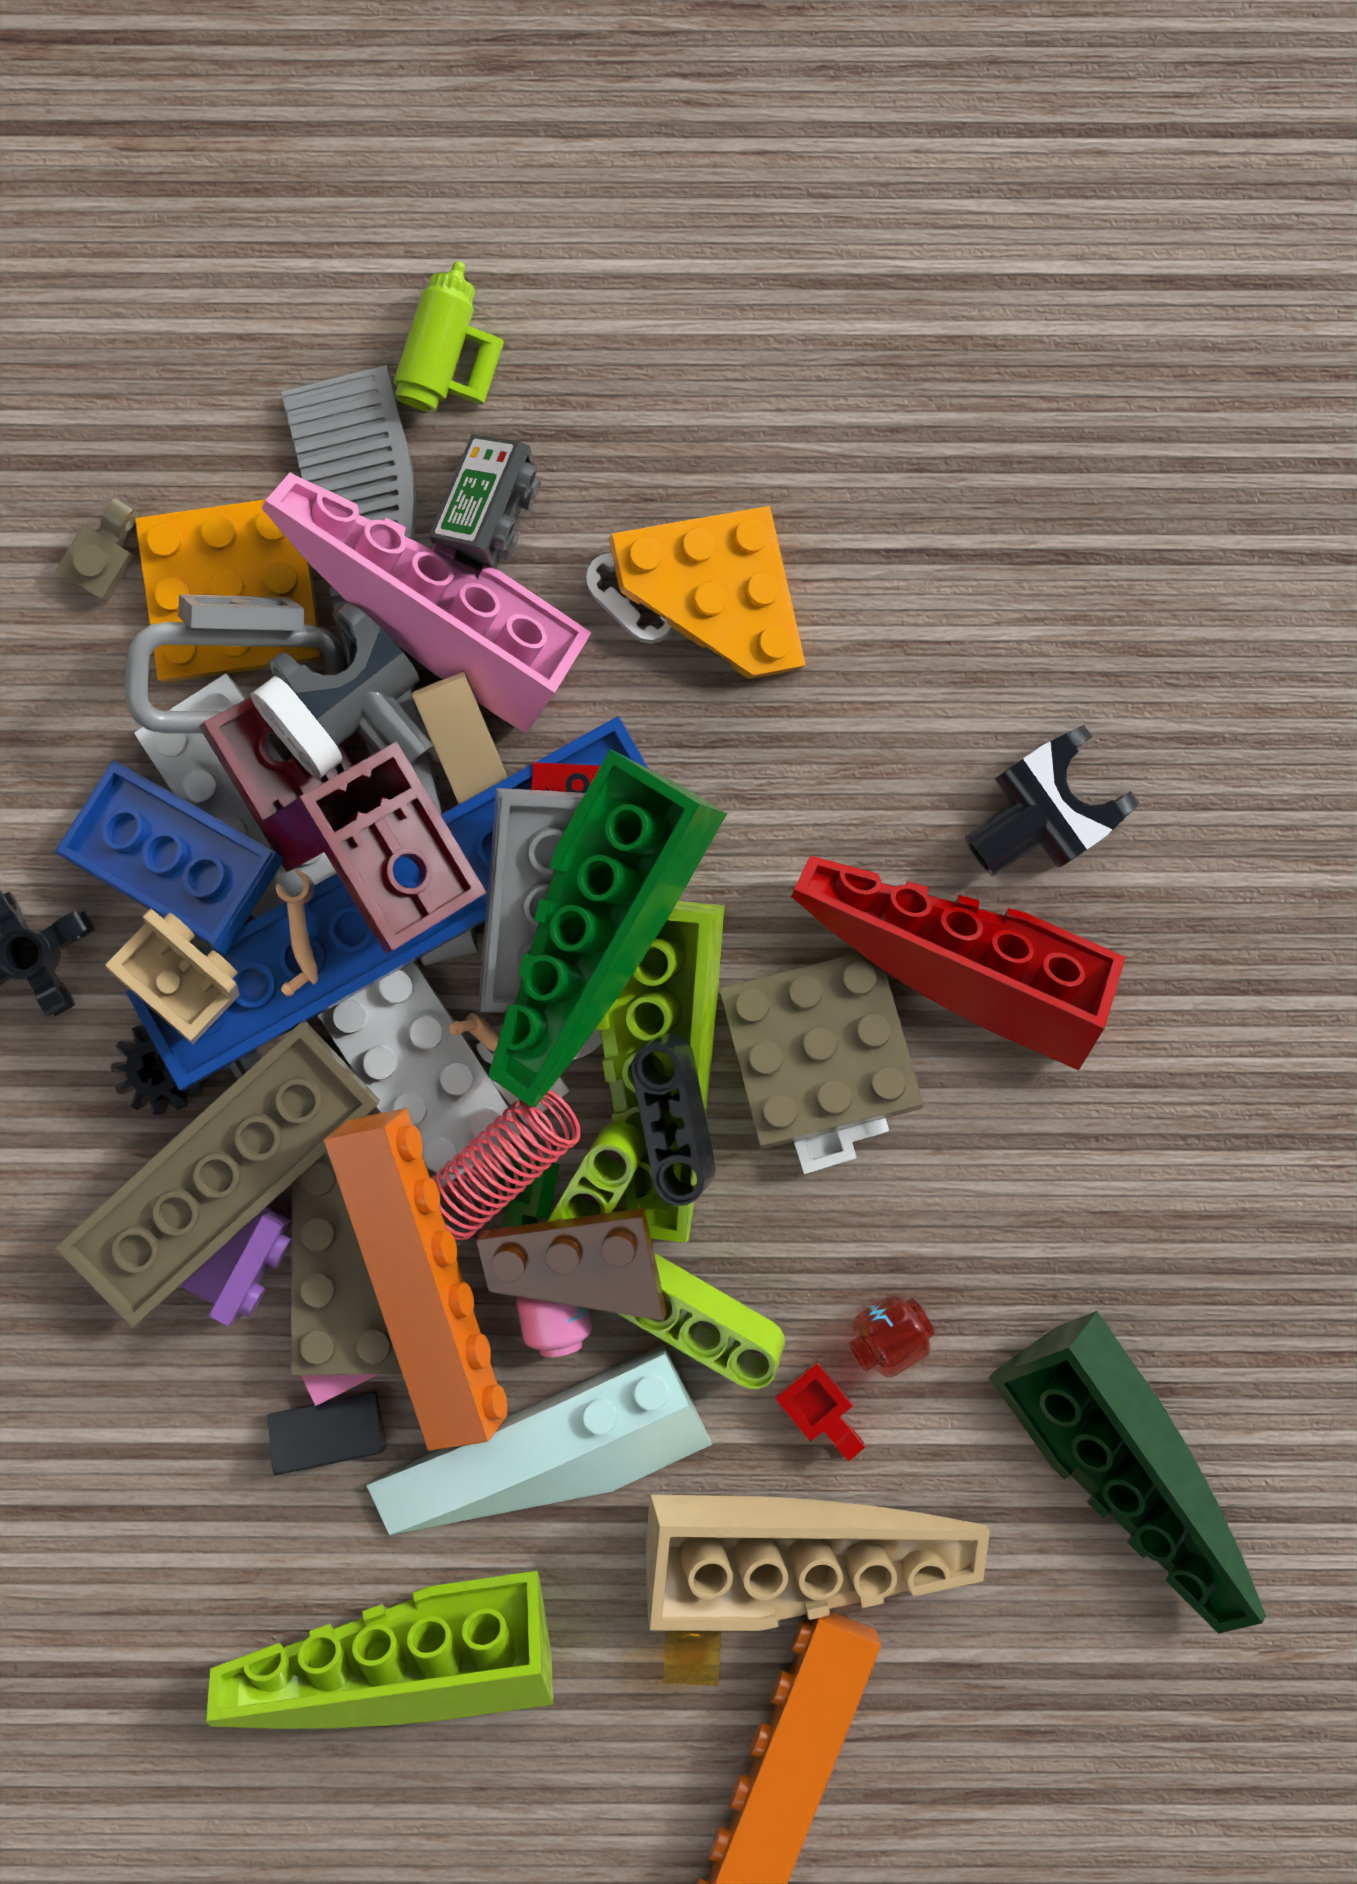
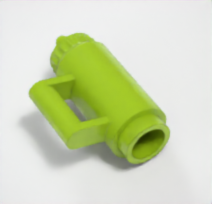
[393,261,504,413]

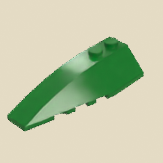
[488,749,727,1107]

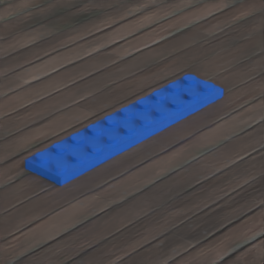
[125,716,649,1090]

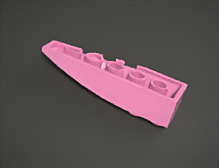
[262,473,592,734]

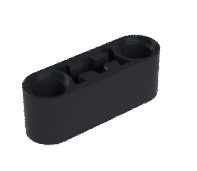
[632,1034,716,1206]

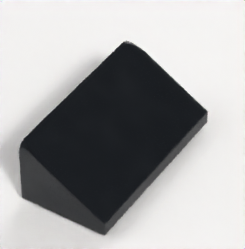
[268,1391,387,1475]

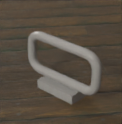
[125,594,347,734]

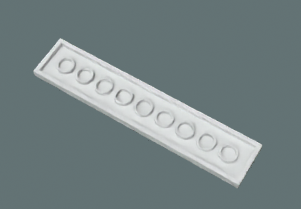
[134,673,521,1187]

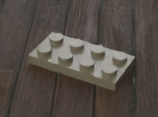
[291,1152,402,1376]

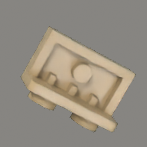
[105,908,240,1045]

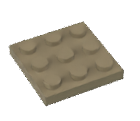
[719,953,923,1150]

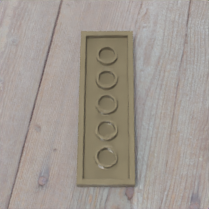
[55,1022,381,1328]

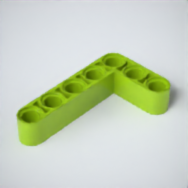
[547,1122,785,1389]

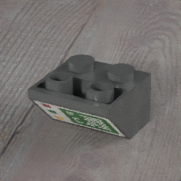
[429,434,541,569]

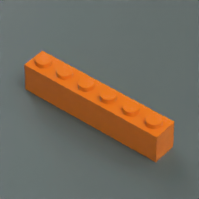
[324,1108,508,1451]
[695,1611,881,1884]

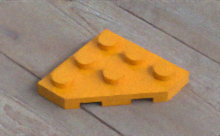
[608,506,806,679]

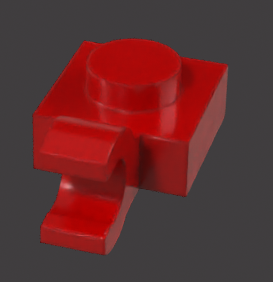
[775,1360,866,1462]

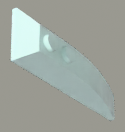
[366,1343,712,1535]

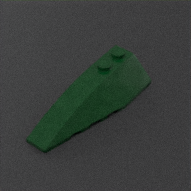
[989,1311,1266,1634]

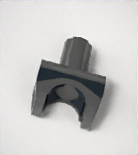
[269,602,433,765]

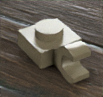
[55,498,142,602]

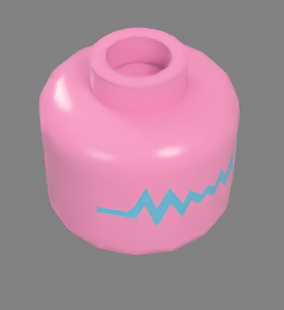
[516,1296,593,1357]

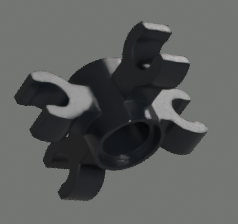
[0,890,95,1017]

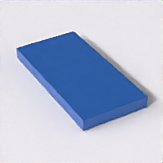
[54,760,285,955]

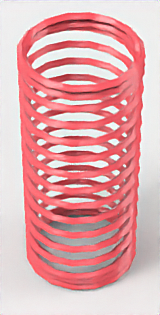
[431,1090,580,1241]

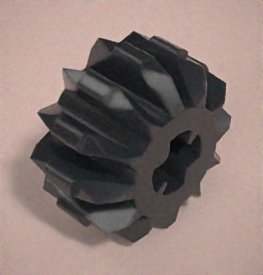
[110,1025,203,1115]

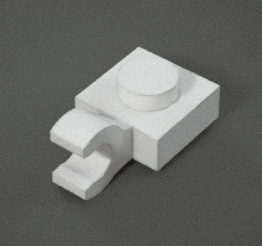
[794,1119,889,1174]

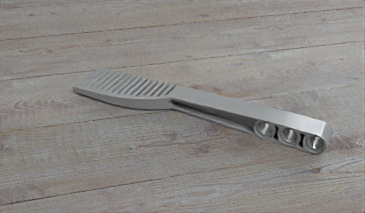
[281,365,478,966]

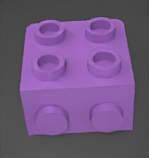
[180,1206,292,1327]

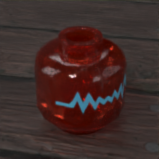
[849,1294,935,1378]

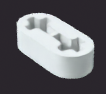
[586,553,673,644]
[251,676,343,779]

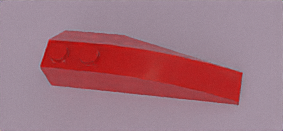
[791,856,1126,1071]

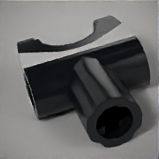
[965,725,1139,877]

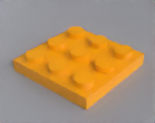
[135,499,324,683]

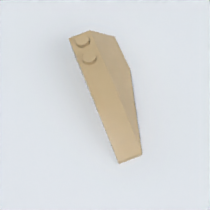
[645,1495,990,1631]

